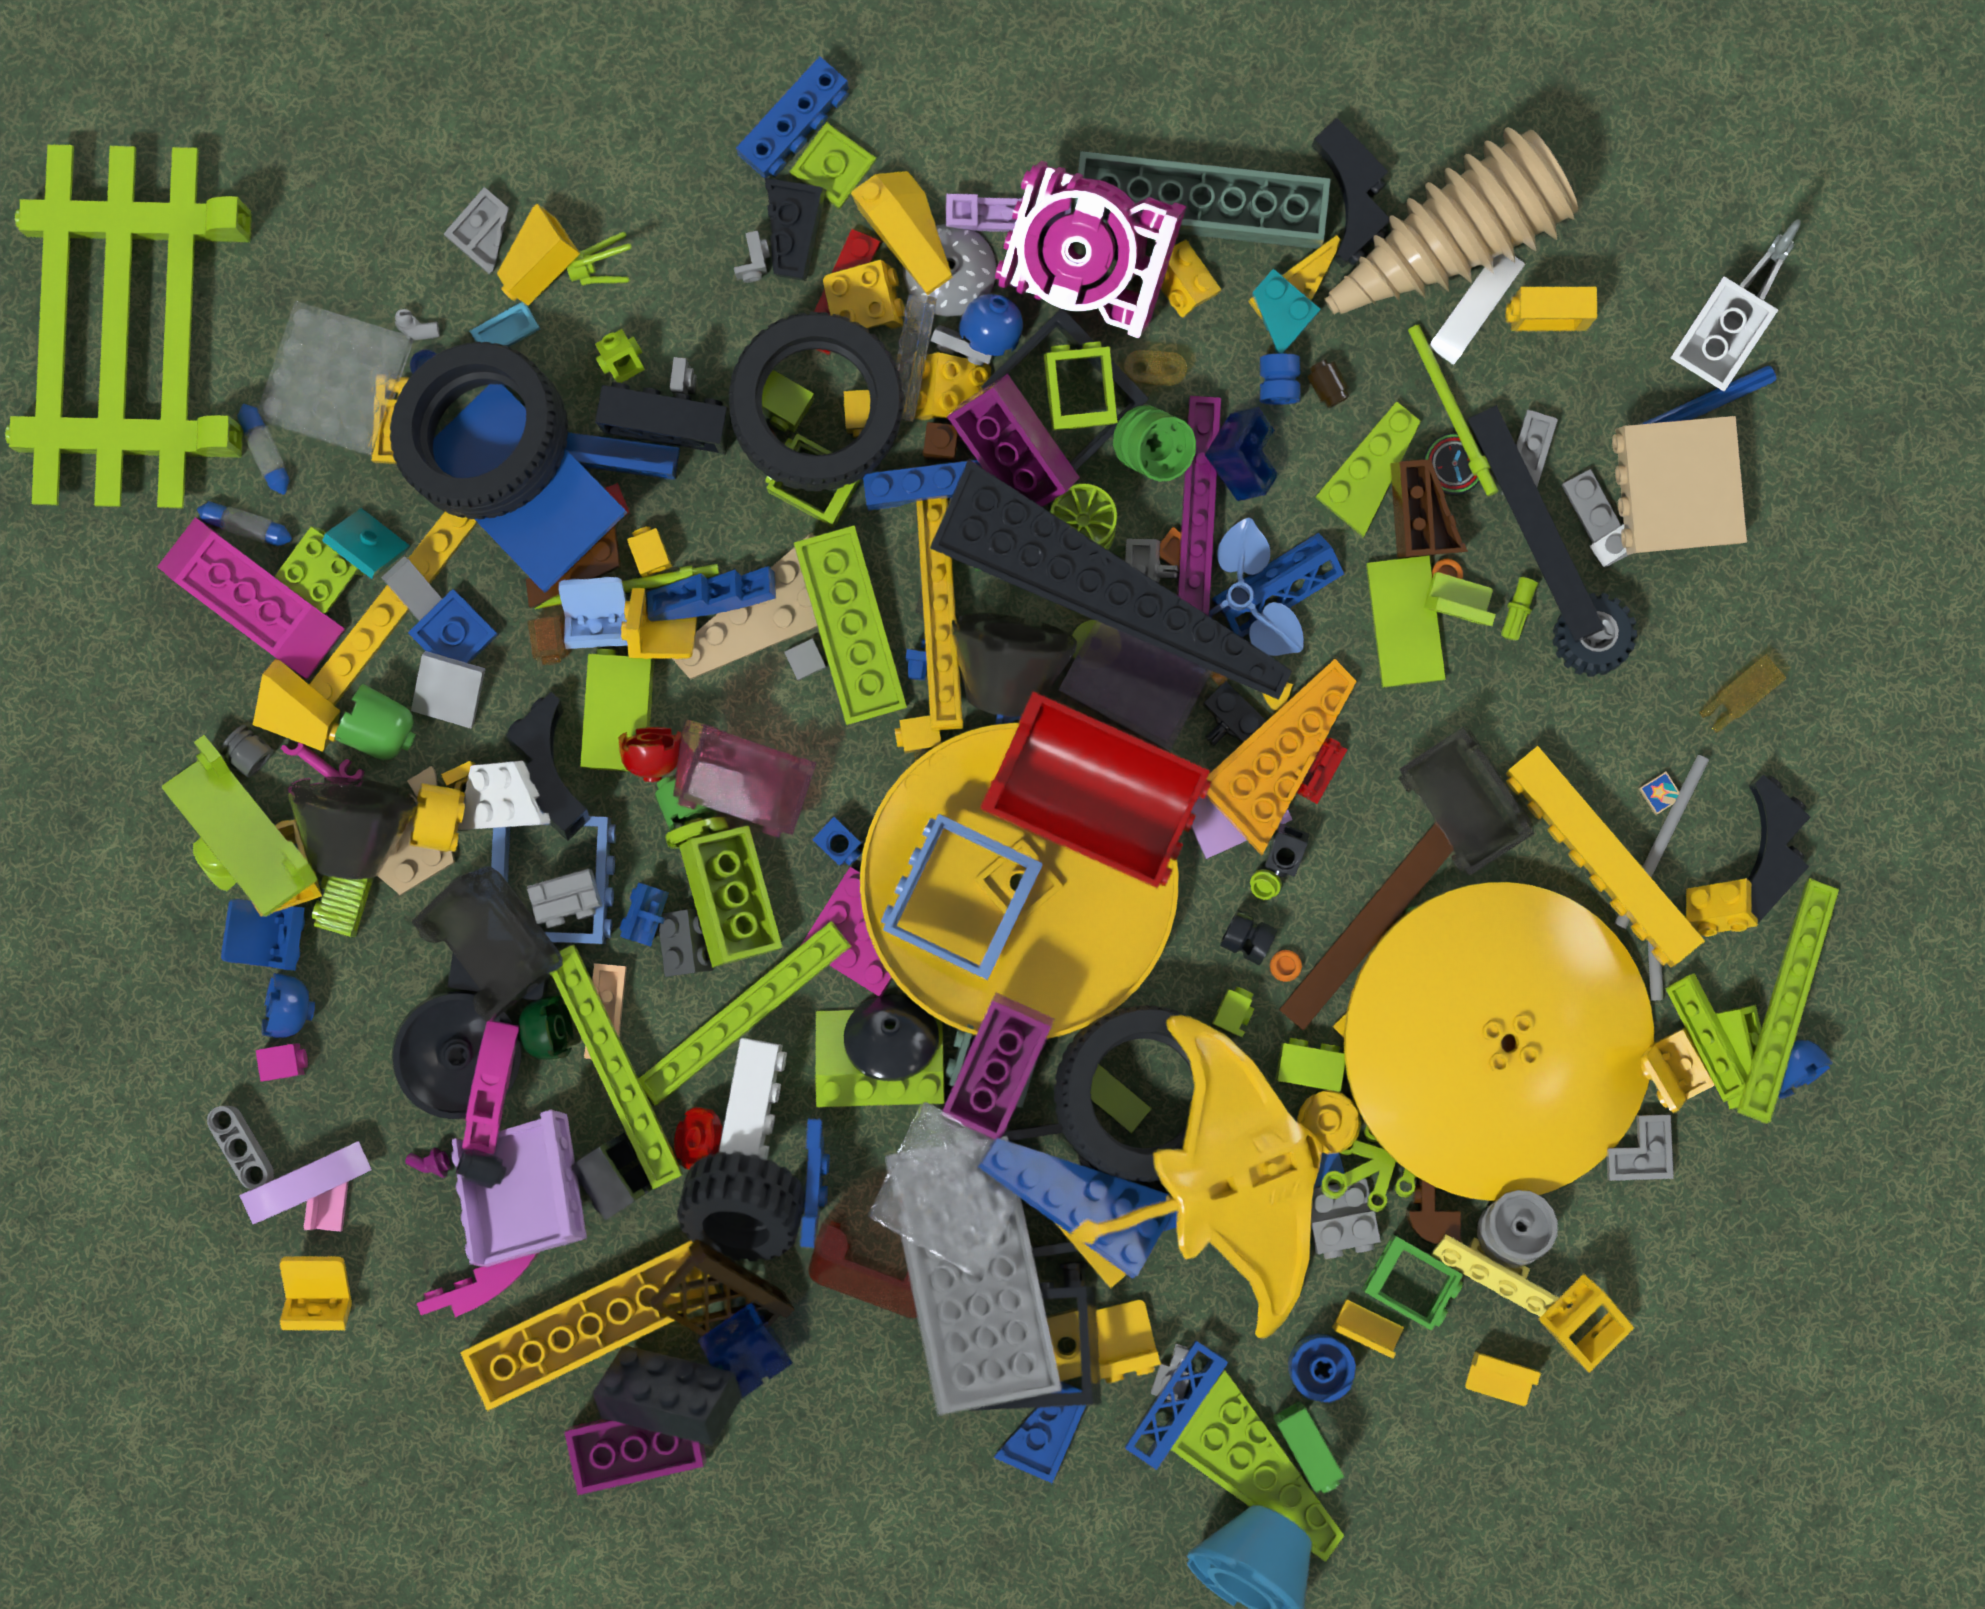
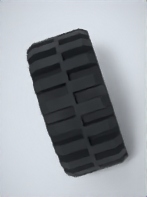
[677,1151,805,1261]

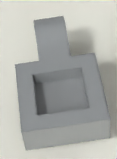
[1151,1343,1189,1400]

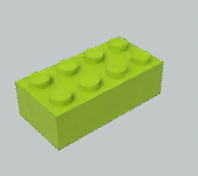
[679,825,782,968]

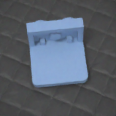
[558,577,627,649]

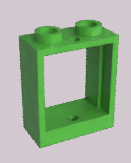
[1361,1234,1463,1331]
[1272,1401,1344,1493]

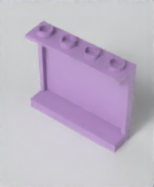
[452,1110,587,1267]

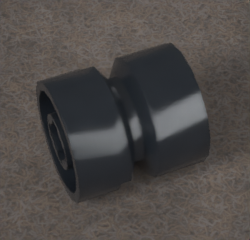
[1219,910,1278,966]

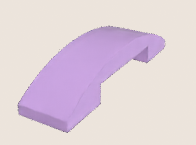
[946,194,1071,231]
[239,1141,372,1224]

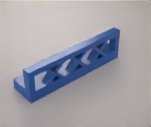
[565,433,680,480]
[1212,533,1344,637]
[1124,1340,1228,1470]

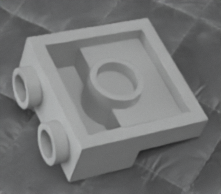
[1311,1178,1381,1259]

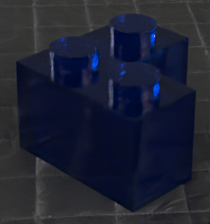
[1205,407,1279,501]

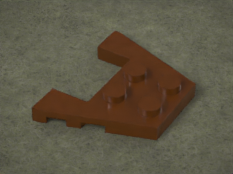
[526,524,621,608]

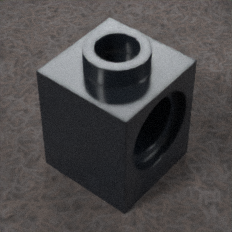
[1265,823,1309,877]

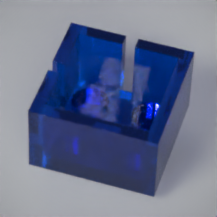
[698,1303,793,1398]

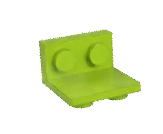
[275,526,364,614]

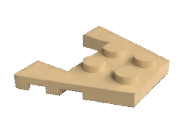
[326,766,456,895]

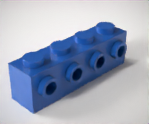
[736,56,849,179]

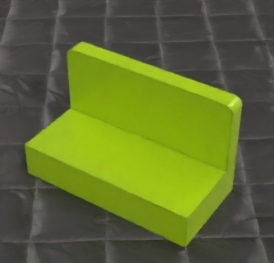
[1424,572,1496,626]

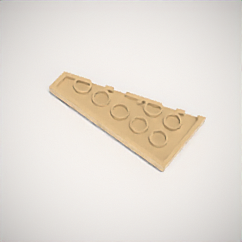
[672,532,817,680]

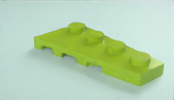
[1315,401,1421,537]

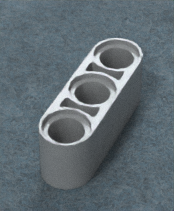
[207,1105,274,1190]

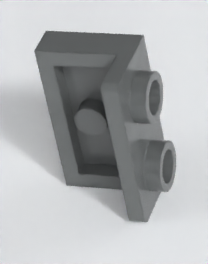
[658,909,714,977]

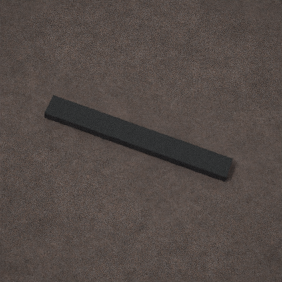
[1468,405,1605,643]

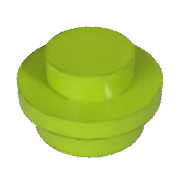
[1250,869,1282,900]

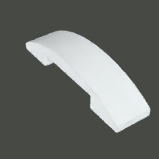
[1429,254,1525,365]

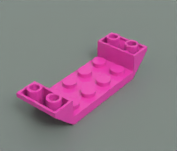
[157,517,345,679]

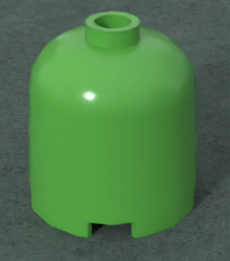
[335,684,416,760]

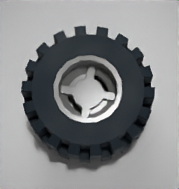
[1553,593,1637,677]

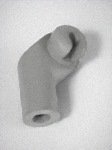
[395,309,440,341]

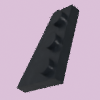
[765,178,826,281]

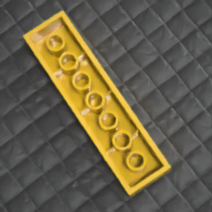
[460,1240,722,1411]

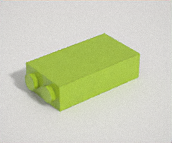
[580,649,654,772]

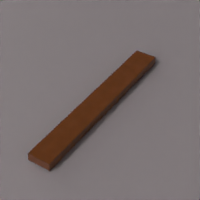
[1279,817,1465,1030]

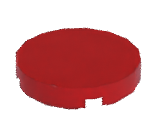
[674,1107,723,1170]

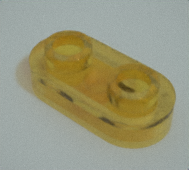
[1124,350,1187,386]

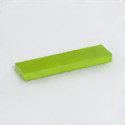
[1665,973,1747,1102]

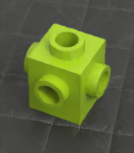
[595,329,645,383]

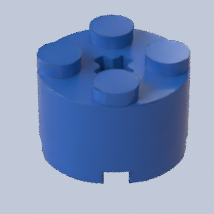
[1288,1334,1355,1402]

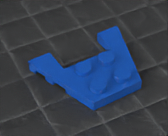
[801,1119,830,1247]

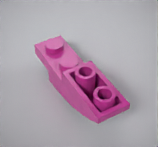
[462,1020,519,1154]
[417,1252,540,1317]

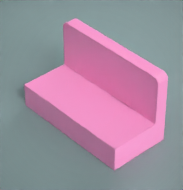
[304,1181,349,1232]

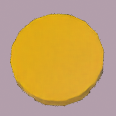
[1297,1090,1361,1154]

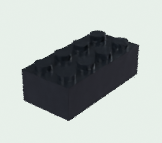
[595,382,731,454]
[592,1345,742,1446]

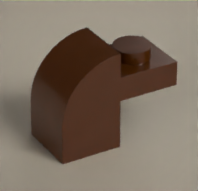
[1406,1178,1461,1244]

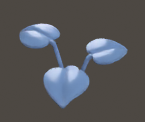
[1209,518,1304,656]

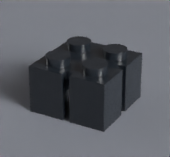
[570,1133,653,1220]

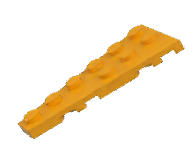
[1206,659,1357,856]

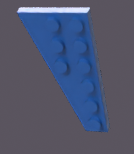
[977,1138,1174,1278]

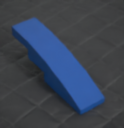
[647,566,776,621]

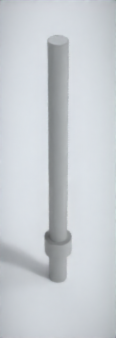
[1614,755,1709,929]

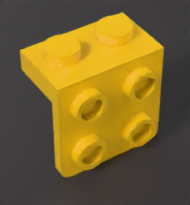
[823,260,906,329]
[912,352,991,420]
[621,588,697,659]
[1640,1027,1715,1113]
[280,1256,352,1330]
[1096,1299,1161,1383]

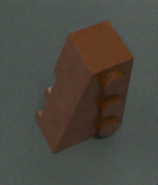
[1390,459,1468,557]

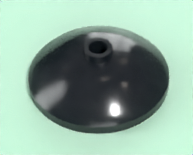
[844,994,939,1081]

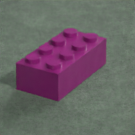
[947,374,1080,507]
[941,992,1054,1139]
[564,1419,707,1495]

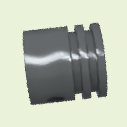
[219,725,274,778]

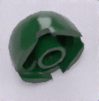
[517,996,574,1060]

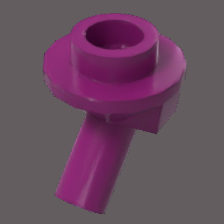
[405,1147,451,1178]

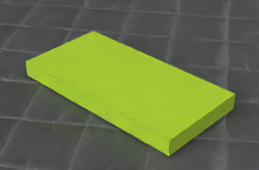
[1366,555,1446,688]

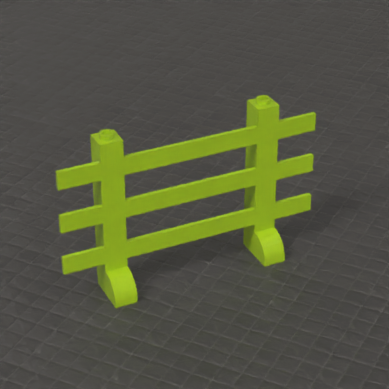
[5,144,251,509]

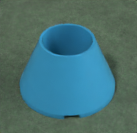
[1187,1505,1312,1609]

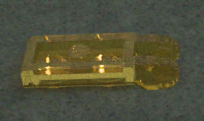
[1699,654,1786,733]

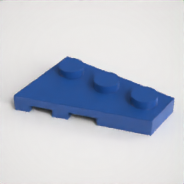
[994,1381,1086,1483]

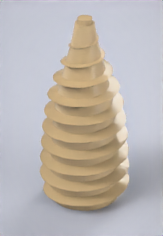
[1325,127,1578,315]

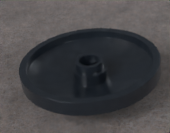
[392,991,521,1119]

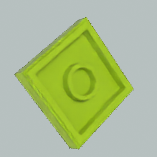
[789,122,877,209]

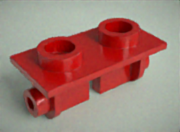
[1296,738,1348,804]

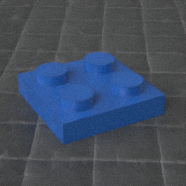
[408,589,499,664]

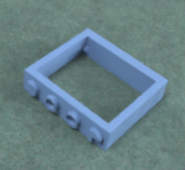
[881,814,1043,980]
[488,816,616,944]

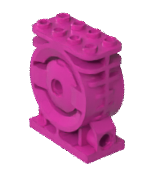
[995,161,1187,338]

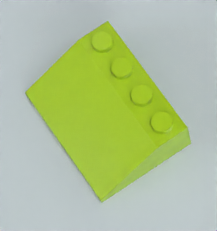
[816,1010,945,1107]

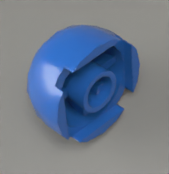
[959,294,1023,356]
[262,973,315,1038]
[1778,1040,1833,1099]

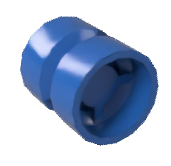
[1260,354,1301,404]

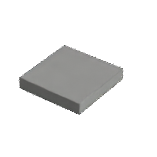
[411,651,485,728]

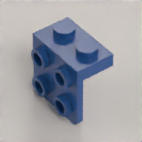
[221,899,305,971]

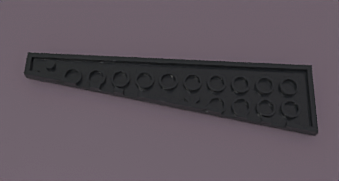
[930,459,1292,700]

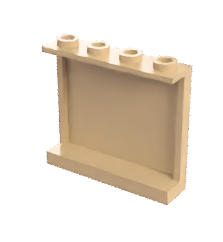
[1612,416,1747,555]

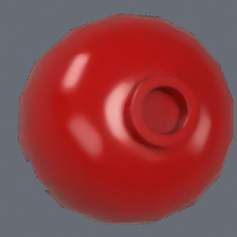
[618,727,682,782]

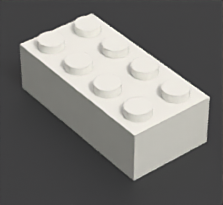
[719,1038,787,1160]

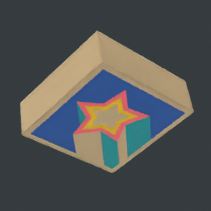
[1638,772,1680,815]

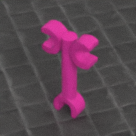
[281,742,364,806]

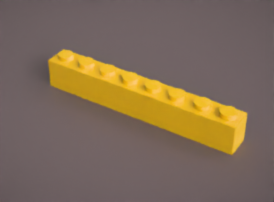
[1506,746,1705,967]

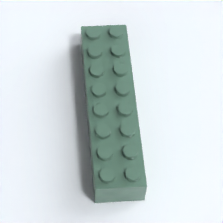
[1074,151,1330,249]

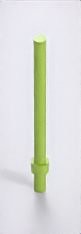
[1408,325,1498,497]
[534,564,720,609]

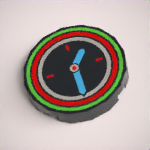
[1423,433,1485,496]

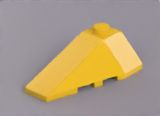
[850,171,953,296]

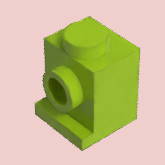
[1212,986,1254,1037]

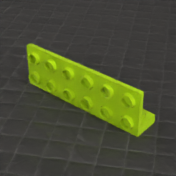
[162,735,318,917]

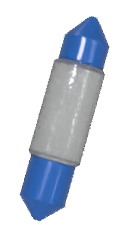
[237,404,290,495]
[197,501,292,546]

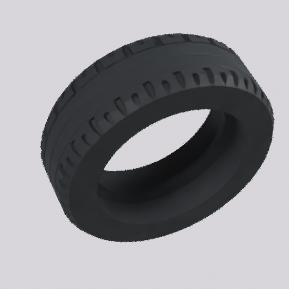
[729,312,903,491]
[390,342,568,519]
[1054,1005,1192,1182]

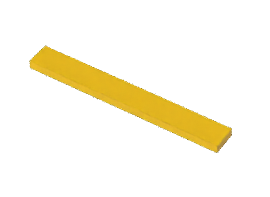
[916,498,963,730]

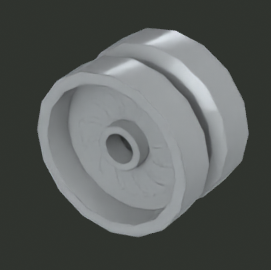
[1477,1190,1558,1268]

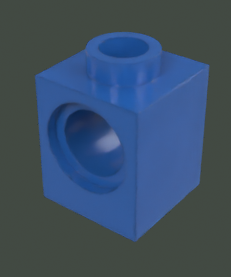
[812,817,863,867]

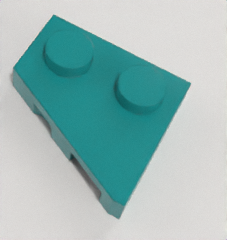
[1252,269,1321,354]

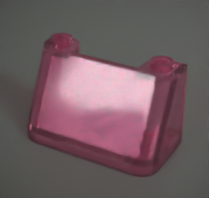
[673,720,817,838]

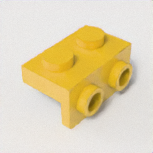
[1161,240,1221,318]
[1686,878,1758,937]

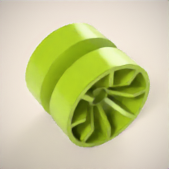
[1051,484,1117,550]

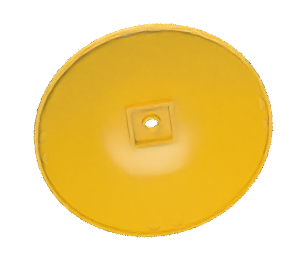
[860,723,1178,1039]
[1344,882,1654,1201]

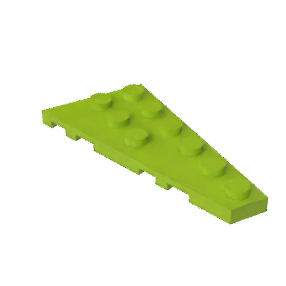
[1171,1369,1344,1562]

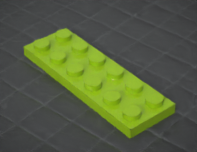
[793,525,907,725]

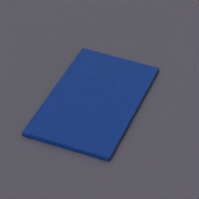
[433,384,627,593]

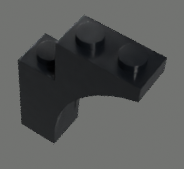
[1312,118,1390,268]
[506,692,590,841]
[1748,774,1811,923]

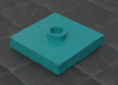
[322,508,410,579]

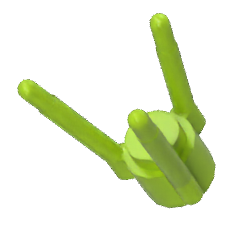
[567,232,632,286]

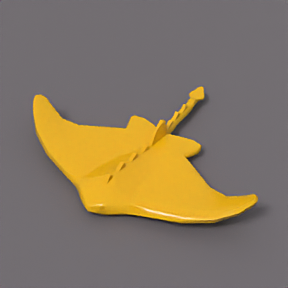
[1069,1015,1322,1338]

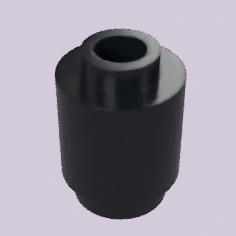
[456,1149,506,1189]

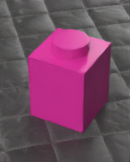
[256,1043,308,1082]

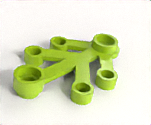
[1321,1125,1415,1212]

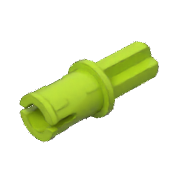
[1501,577,1539,641]

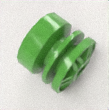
[1113,405,1196,482]

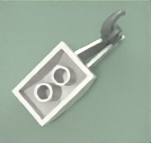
[1671,219,1801,391]

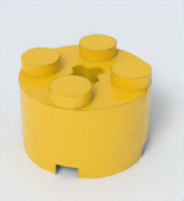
[410,783,465,852]

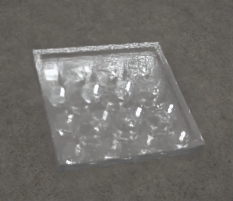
[258,301,414,456]
[869,1102,1019,1278]

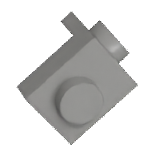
[734,231,770,283]

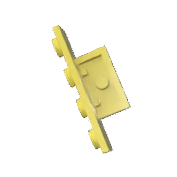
[1431,1235,1559,1317]

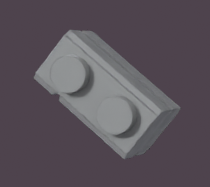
[527,869,602,928]

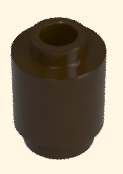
[1307,359,1350,408]

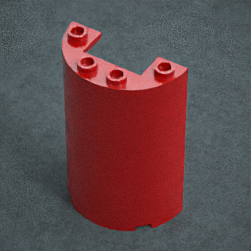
[980,692,1212,889]

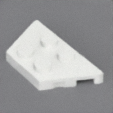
[458,761,550,830]

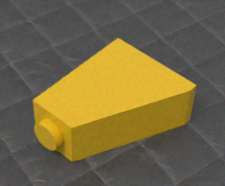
[497,204,580,306]
[253,659,340,751]

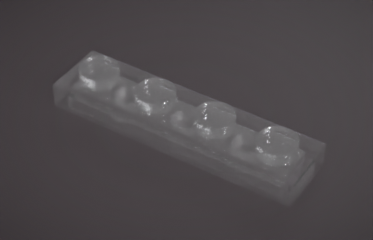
[896,295,937,422]

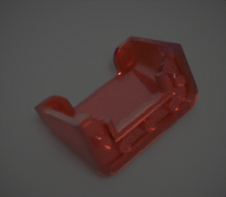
[808,1218,918,1319]

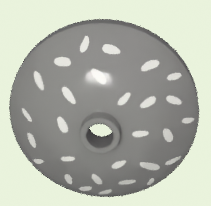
[903,224,996,317]

